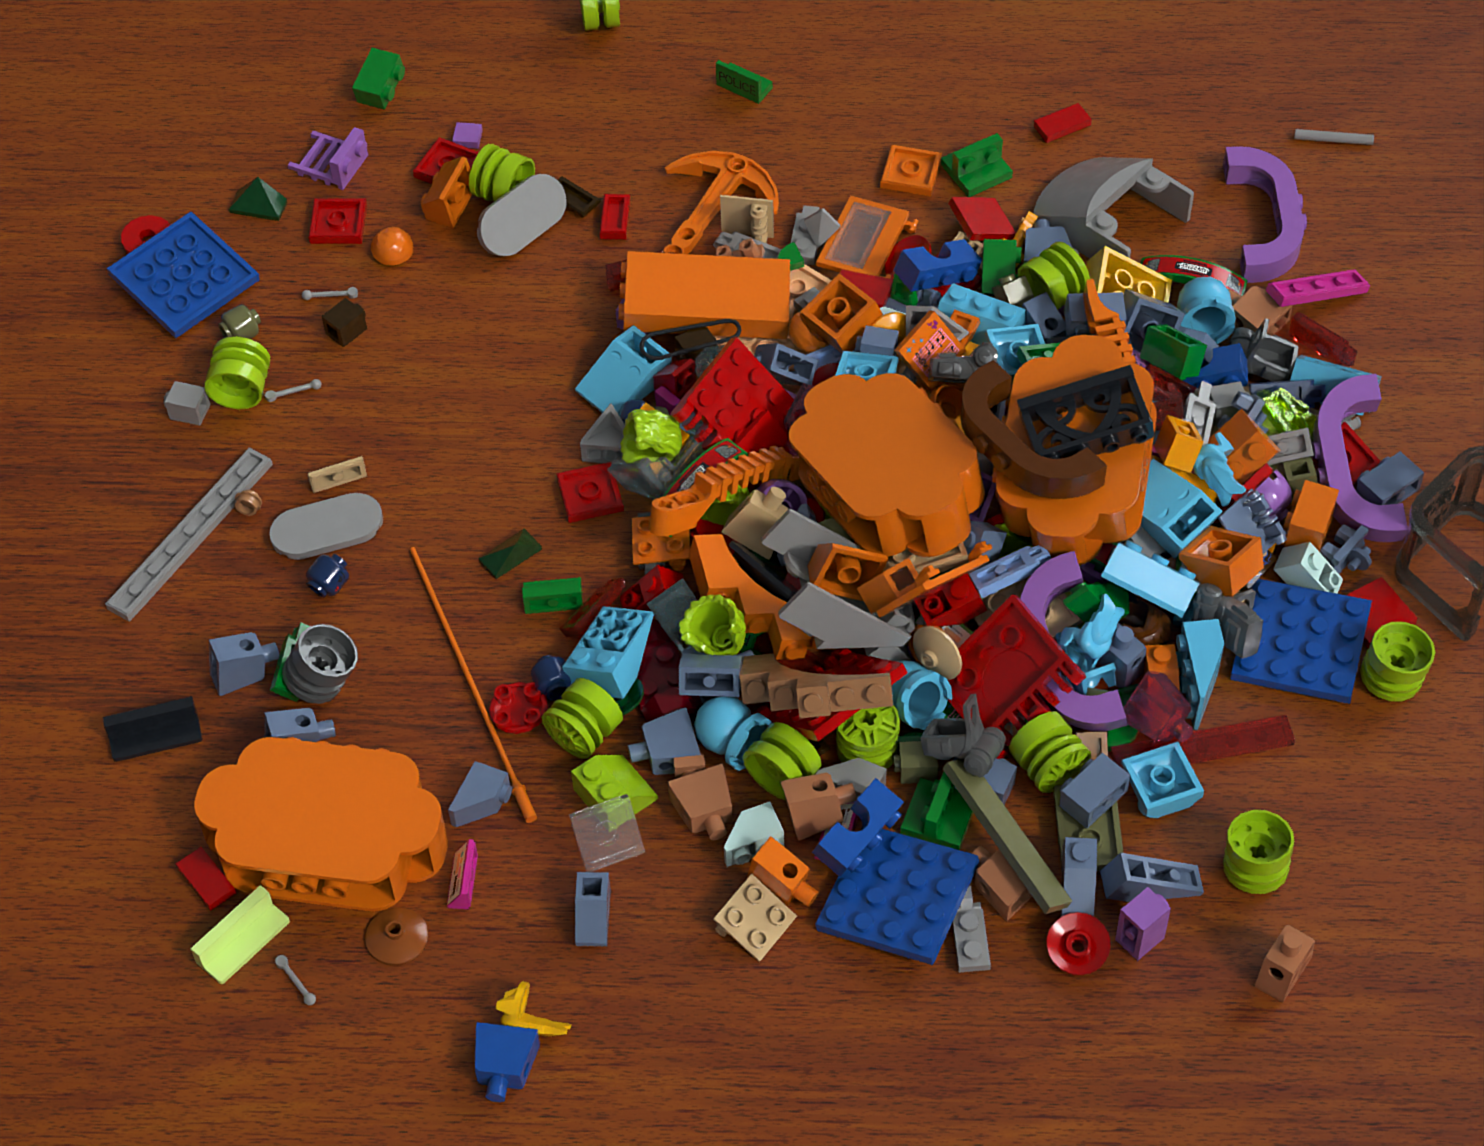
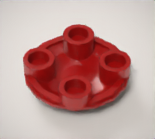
[489,682,548,734]

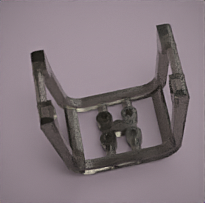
[1394,446,1484,641]

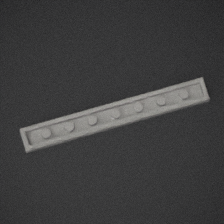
[105,447,273,622]

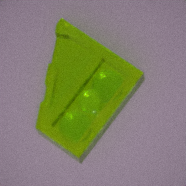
[1261,387,1316,436]

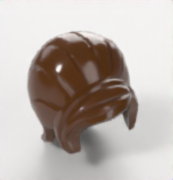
[1118,595,1172,645]

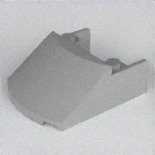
[1034,157,1194,258]
[761,509,915,649]

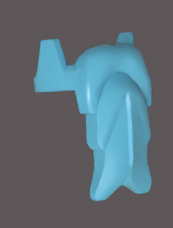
[1193,432,1246,507]
[1059,594,1125,671]
[1056,626,1116,695]

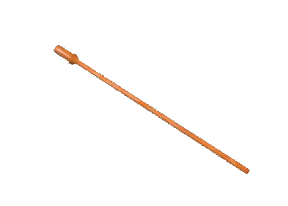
[409,547,537,823]

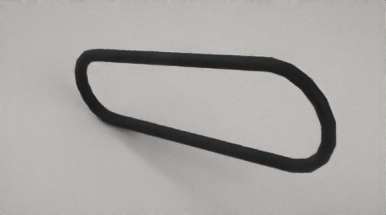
[640,319,741,360]

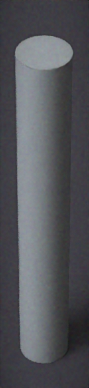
[1294,129,1374,145]

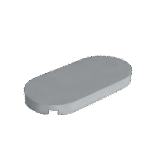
[477,174,566,256]
[270,493,383,560]

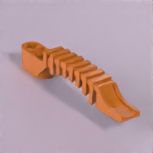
[1083,279,1136,363]
[649,446,800,536]

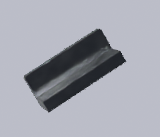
[728,541,799,602]
[103,696,203,762]

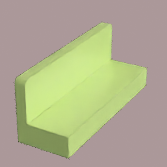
[190,885,290,984]

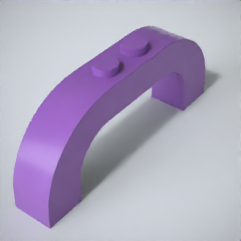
[1223,147,1307,283]
[1312,374,1408,542]
[1020,551,1127,731]

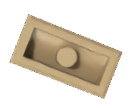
[308,456,367,493]

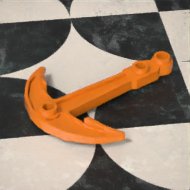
[663,151,779,254]

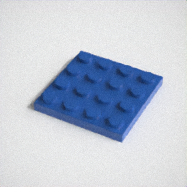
[107,212,260,338]
[1231,579,1372,704]
[815,826,980,965]

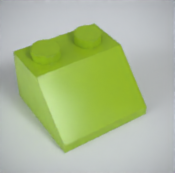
[571,755,658,831]

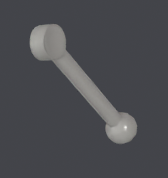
[302,287,358,300]
[265,379,321,402]
[275,955,316,1006]

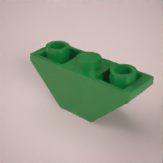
[1063,581,1129,622]

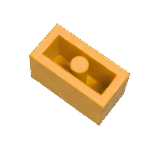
[1154,415,1204,473]

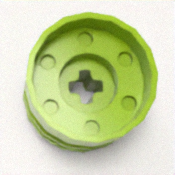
[469,144,535,202]
[1017,242,1090,310]
[205,336,270,409]
[1360,622,1436,701]
[542,678,623,759]
[836,705,900,769]
[1009,711,1091,793]
[1223,810,1294,894]

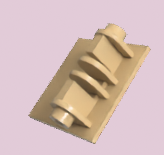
[720,195,774,243]
[713,874,797,962]

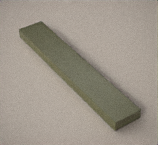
[943,759,1072,914]

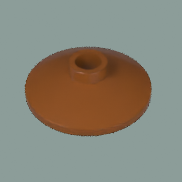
[365,908,428,966]

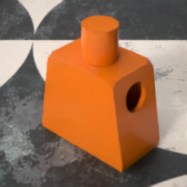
[746,836,819,907]

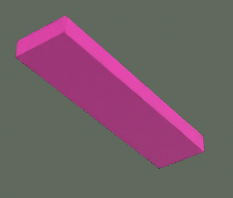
[1266,269,1370,307]

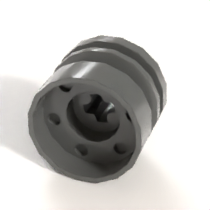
[282,624,358,704]

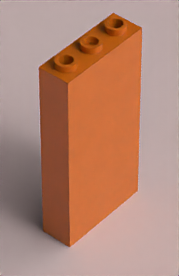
[618,251,790,339]

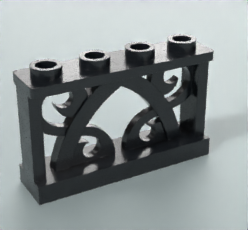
[1017,365,1154,459]

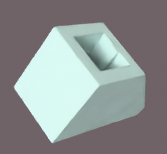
[1273,542,1343,594]
[724,801,784,867]

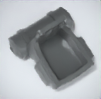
[1229,318,1298,382]
[928,342,998,383]
[1191,583,1263,659]
[921,694,1006,778]

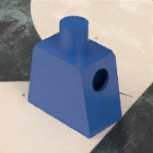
[475,1022,540,1102]

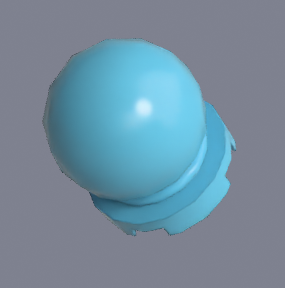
[1177,277,1236,344]
[892,660,952,730]
[694,696,772,771]

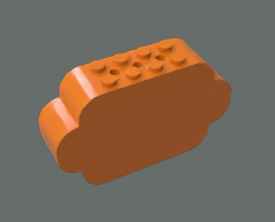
[992,335,1157,566]
[789,373,985,557]
[194,737,448,912]

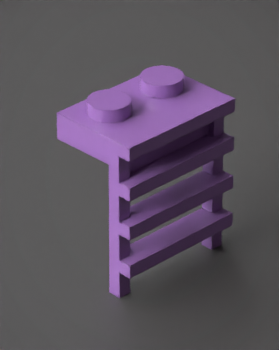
[288,127,368,190]

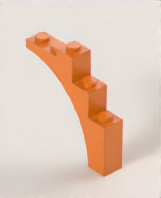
[689,534,817,660]

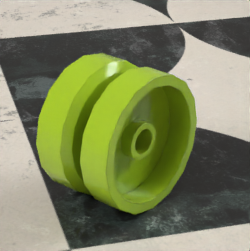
[580,0,620,31]
[742,722,822,800]

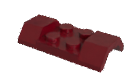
[637,619,703,723]

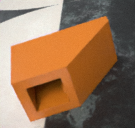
[857,558,919,614]

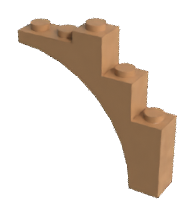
[739,653,893,718]

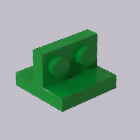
[941,133,1013,197]
[900,772,973,850]

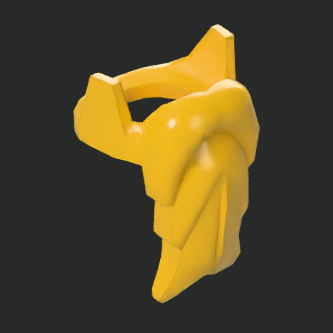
[496,981,572,1037]

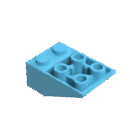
[575,325,672,415]
[1141,459,1223,559]
[562,606,654,699]
[1176,619,1224,730]

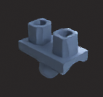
[1217,391,1269,434]
[1320,524,1372,574]

